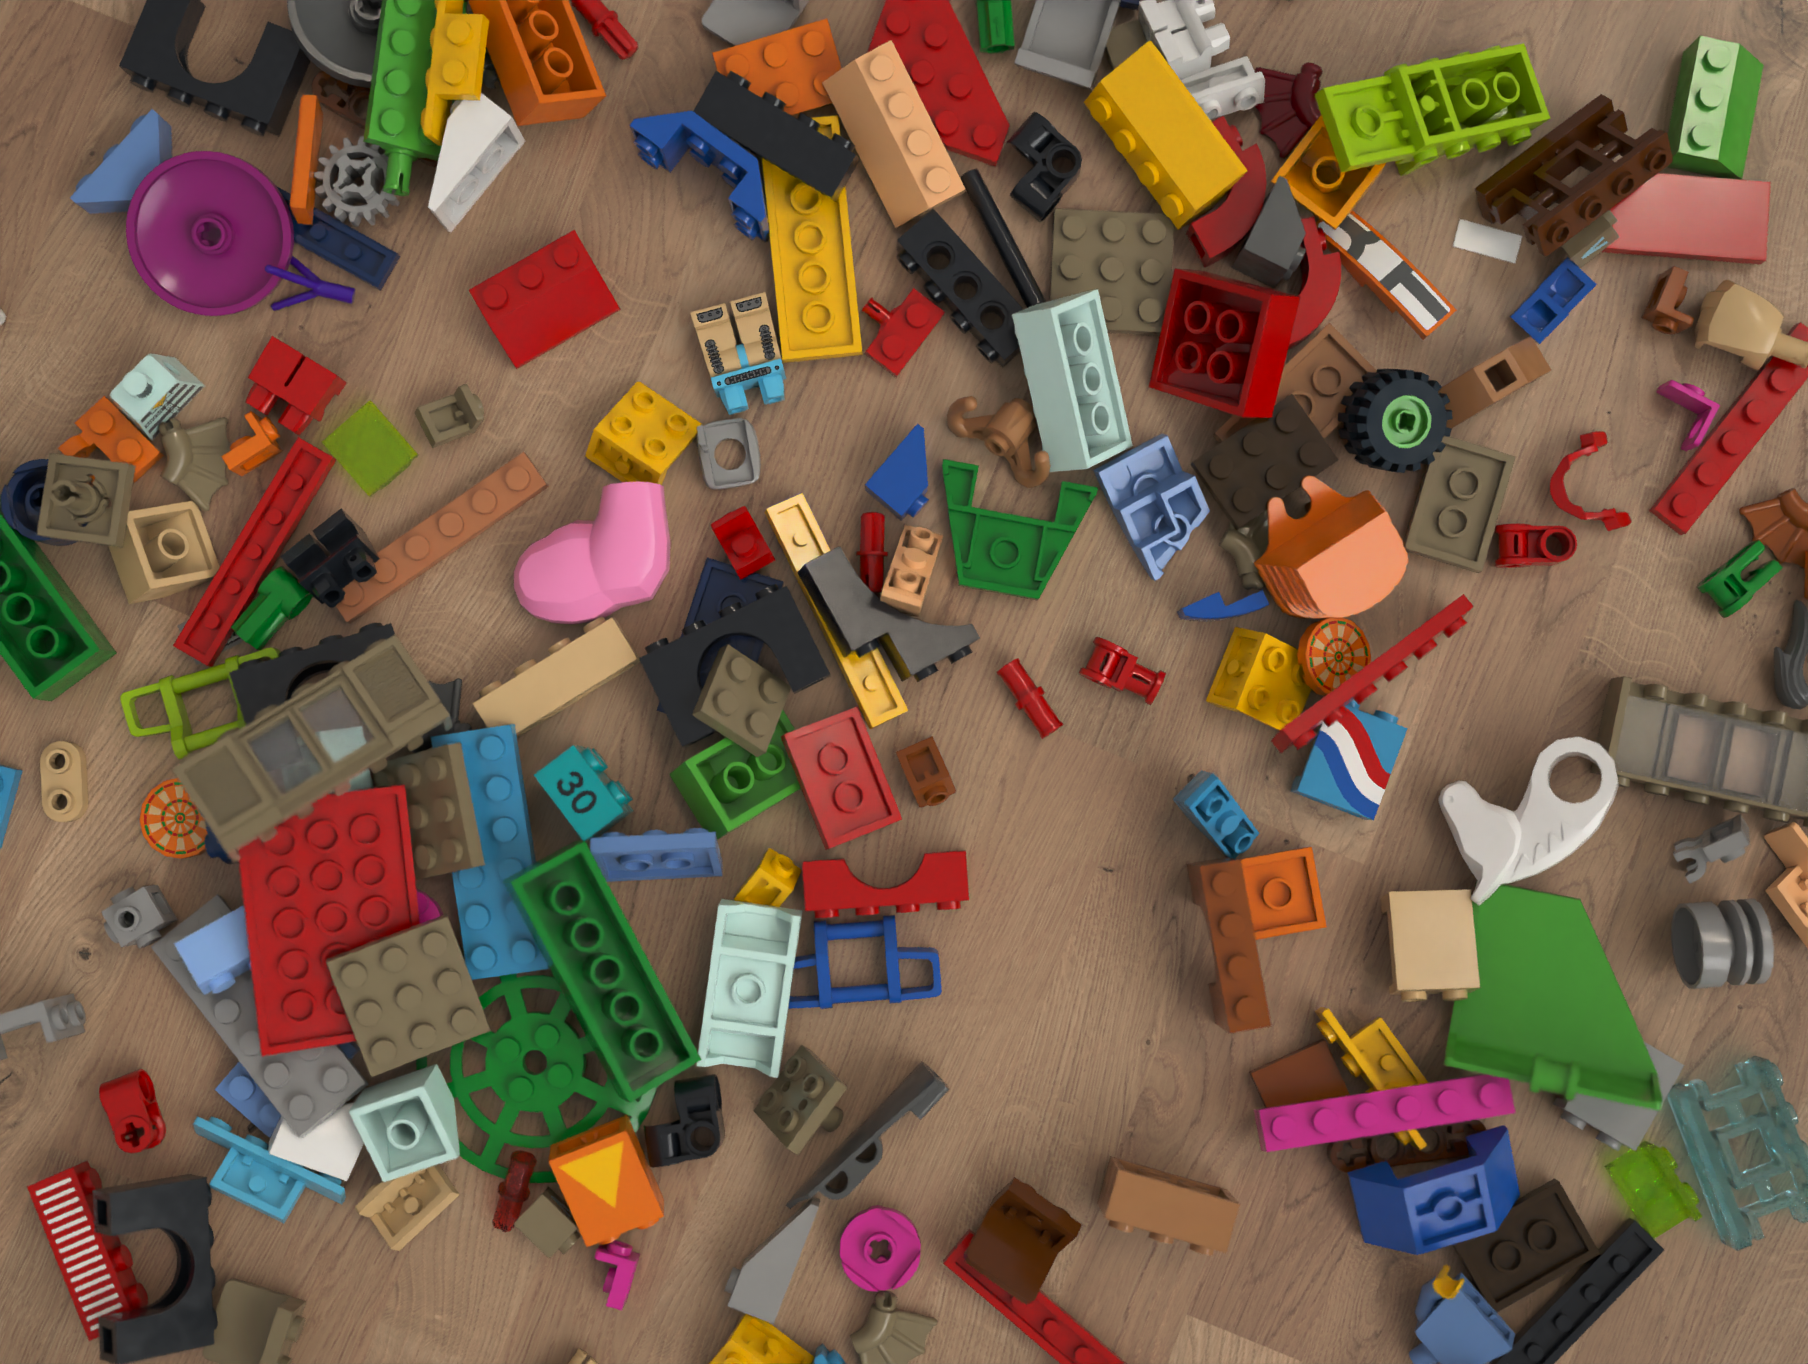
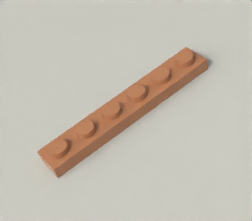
[336,452,549,624]

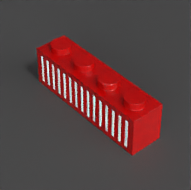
[27,1161,148,1341]

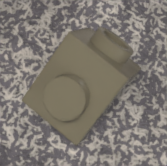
[415,384,484,448]

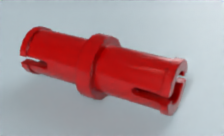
[997,658,1064,739]

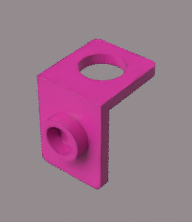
[1656,380,1720,451]

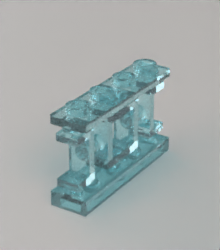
[1667,1056,1808,1251]

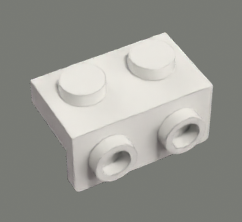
[1181,56,1265,121]

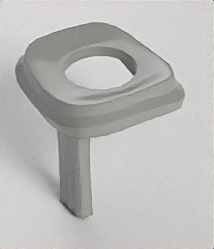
[697,418,761,490]

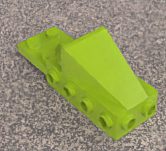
[1315,43,1551,176]

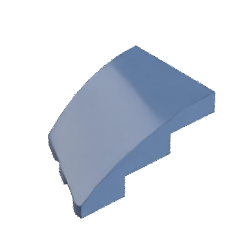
[1093,433,1210,581]

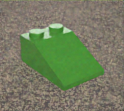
[669,710,801,840]

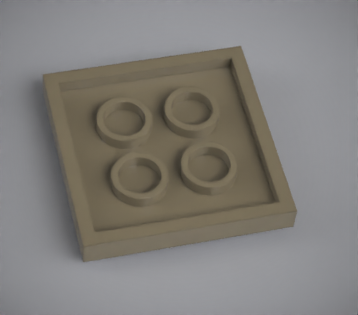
[1049,208,1174,336]
[372,742,485,880]
[326,914,491,1077]

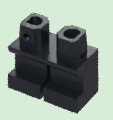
[281,508,380,608]

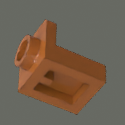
[1642,266,1694,335]
[895,736,956,808]

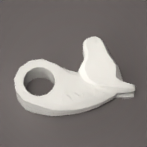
[1438,737,1619,905]

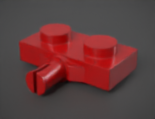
[861,288,945,377]

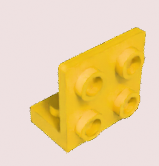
[585,382,702,485]
[1206,627,1311,731]
[708,1313,815,1364]

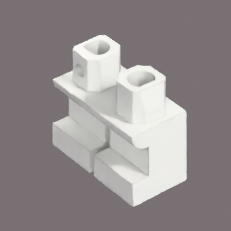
[1139,0,1230,80]

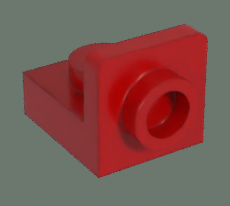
[711,506,776,580]

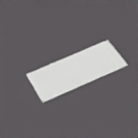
[1453,219,1522,263]

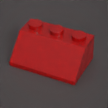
[469,230,621,369]

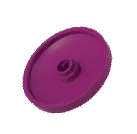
[126,151,294,316]

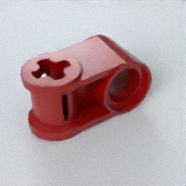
[1494,524,1577,568]
[99,1069,166,1154]

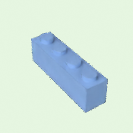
[174,905,251,995]

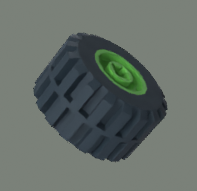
[1338,368,1453,473]

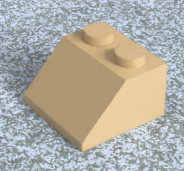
[109,501,220,604]

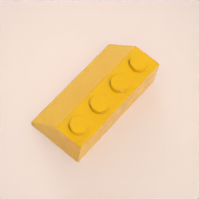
[1084,40,1248,230]

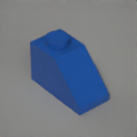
[865,424,929,521]

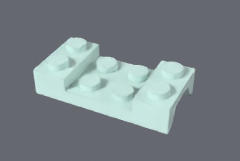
[696,899,803,1078]

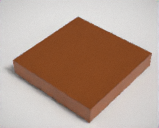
[1249,1039,1350,1108]

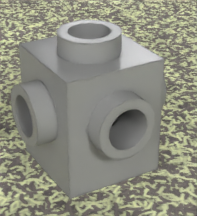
[101,885,178,949]

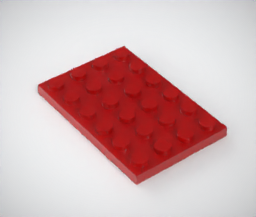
[237,784,420,1056]

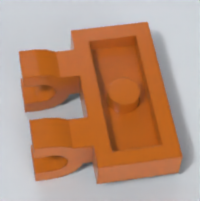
[58,396,164,484]

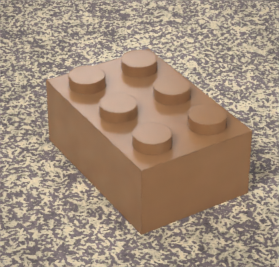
[1097,1156,1240,1256]

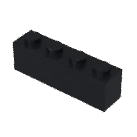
[693,71,860,202]

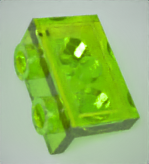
[1604,1141,1702,1239]

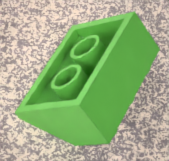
[1667,36,1764,180]

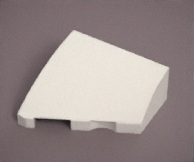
[269,1103,364,1181]

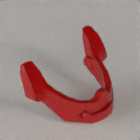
[1550,431,1632,531]

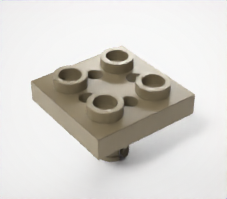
[37,453,135,547]
[753,1045,848,1155]

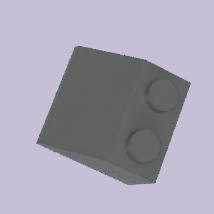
[1231,176,1306,289]

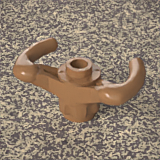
[947,396,1051,488]

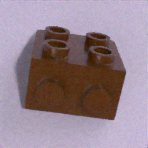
[964,1177,1082,1304]

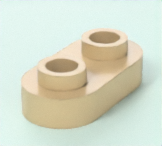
[40,741,88,822]

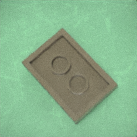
[1403,436,1516,573]

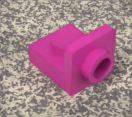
[594,1240,640,1310]

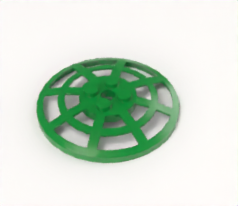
[416,973,658,1183]

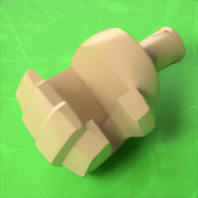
[1695,280,1808,371]

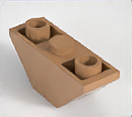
[1438,336,1552,428]

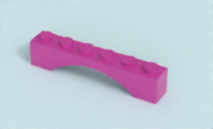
[1254,1074,1516,1152]

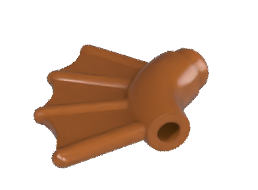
[1739,488,1808,569]

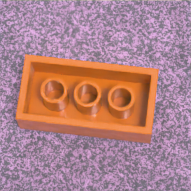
[468,0,606,126]

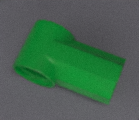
[974,0,1015,54]
[231,566,313,650]

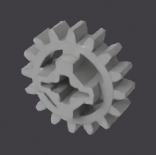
[314,136,400,227]

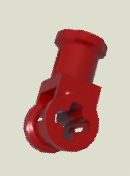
[1079,637,1166,705]

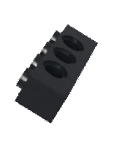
[896,209,1024,368]

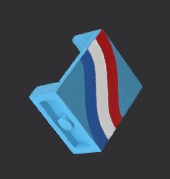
[1290,700,1408,820]

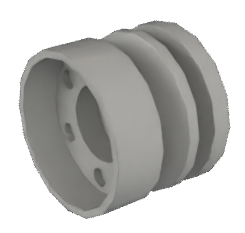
[1671,898,1774,989]

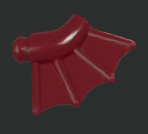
[1255,62,1323,158]

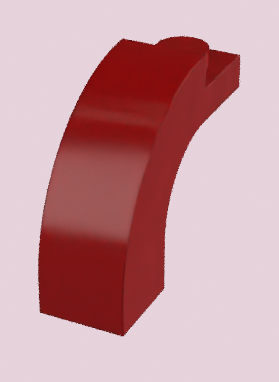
[1186,116,1267,268]
[1288,216,1341,350]

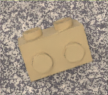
[355,1164,460,1251]

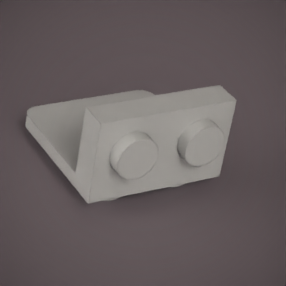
[702,0,809,46]

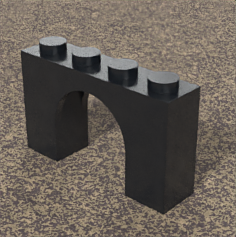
[119,0,311,136]
[639,584,831,748]
[229,623,395,773]
[93,1174,218,1364]

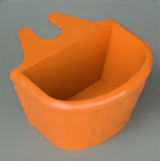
[1254,475,1408,619]

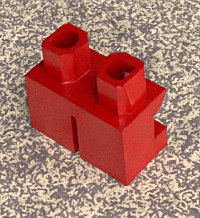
[245,336,347,435]

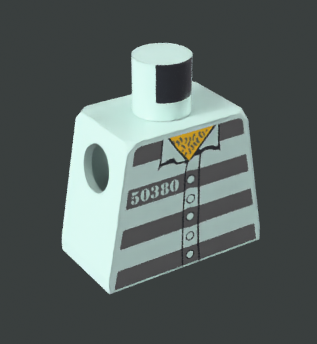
[109,353,205,440]

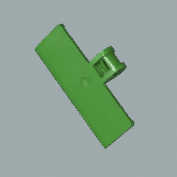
[1444,880,1663,1111]

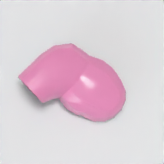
[514,482,671,625]

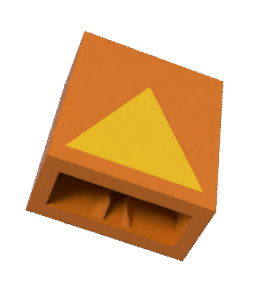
[548,1115,664,1247]

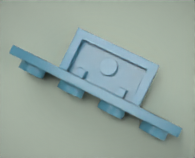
[193,1117,346,1223]

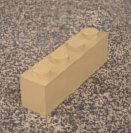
[472,617,640,738]

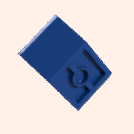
[629,111,770,243]
[1347,1125,1520,1255]

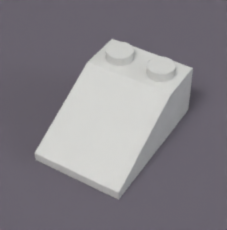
[428,93,525,233]

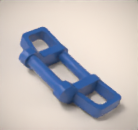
[788,915,942,1009]

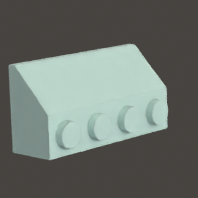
[1012,289,1133,472]

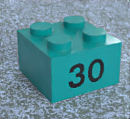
[534,745,633,841]

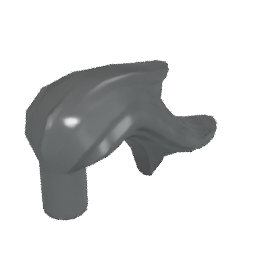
[1774,600,1808,710]

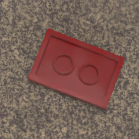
[781,707,902,850]

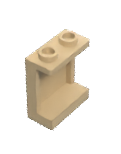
[1381,889,1480,1002]

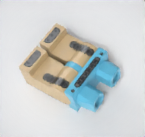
[690,292,786,415]

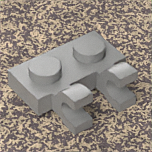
[1673,814,1750,884]

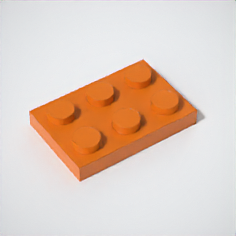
[712,18,842,116]

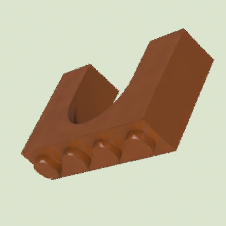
[1186,857,1271,1034]

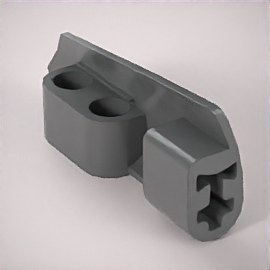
[786,1061,950,1209]

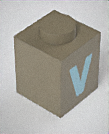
[1561,210,1620,268]
[514,1187,581,1258]

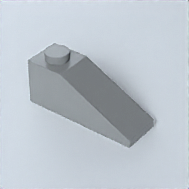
[724,1197,820,1324]

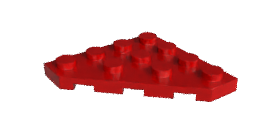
[867,0,1010,167]

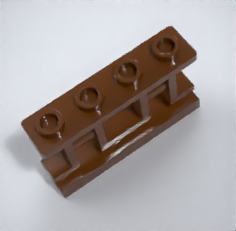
[1475,94,1673,257]

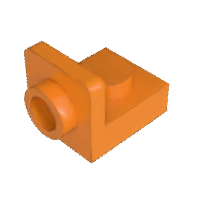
[221,411,282,477]

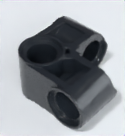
[1006,112,1082,222]
[643,1074,725,1167]

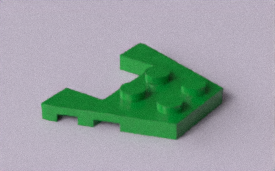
[942,459,1098,601]

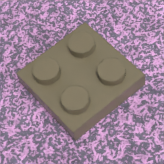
[692,644,791,757]

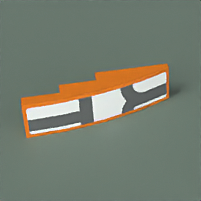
[1316,210,1457,340]

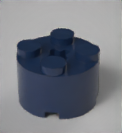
[1,459,93,546]

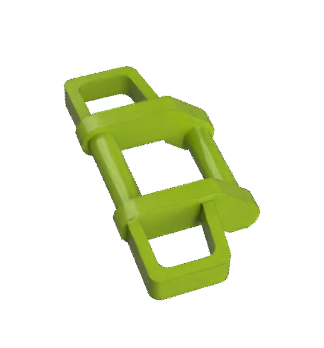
[120,647,280,759]

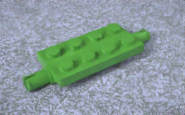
[363,0,467,196]

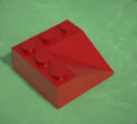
[1149,268,1300,418]

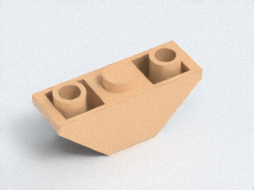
[880,525,943,617]

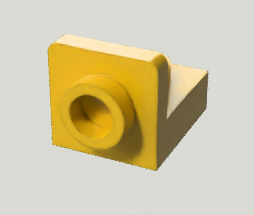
[734,848,801,907]

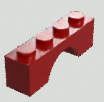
[802,850,969,918]

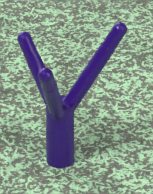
[265,256,356,311]

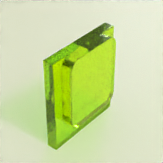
[322,400,419,497]

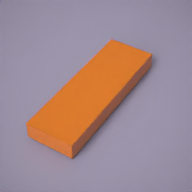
[290,94,323,225]

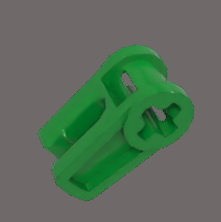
[1697,540,1783,618]

